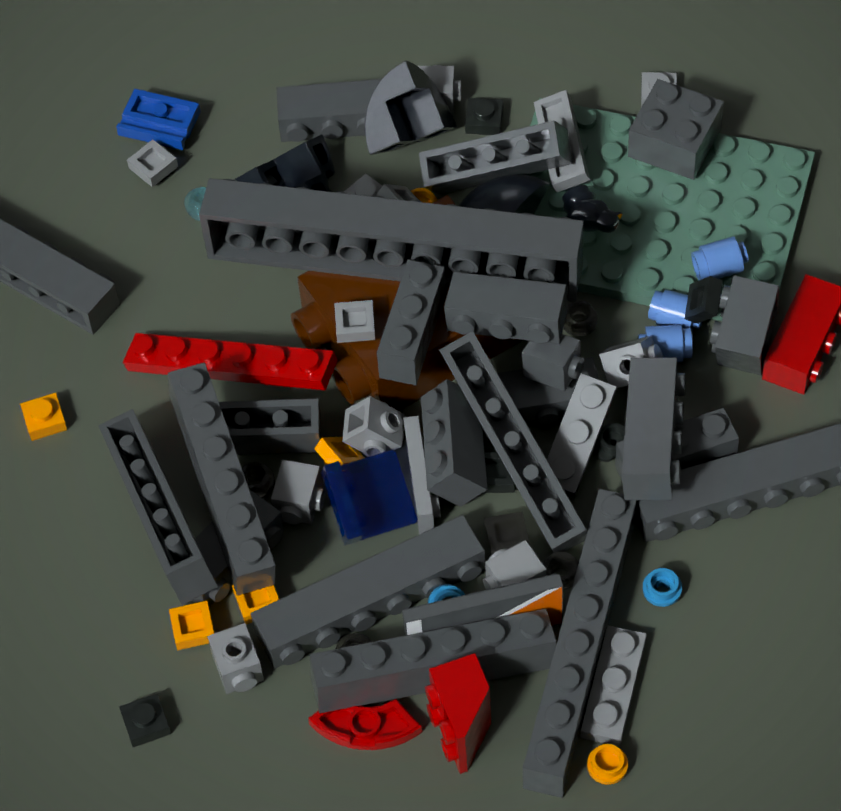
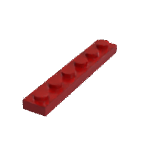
[122,333,338,390]

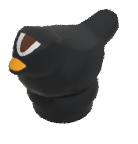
[562,185,622,233]

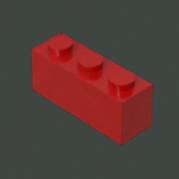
[762,274,841,395]

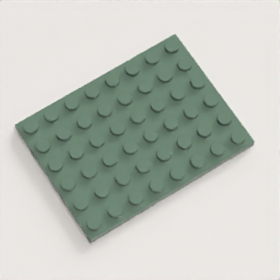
[527,98,815,321]

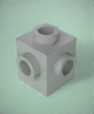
[342,396,404,460]

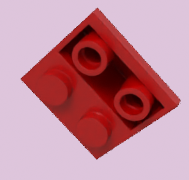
[425,653,491,774]

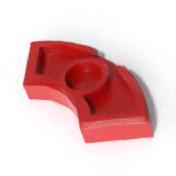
[308,699,422,750]

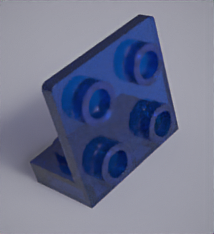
[321,450,418,546]

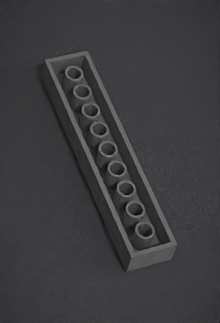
[199,178,584,302]

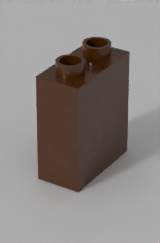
[291,195,523,411]

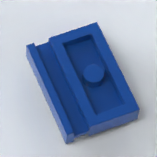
[116,89,201,150]

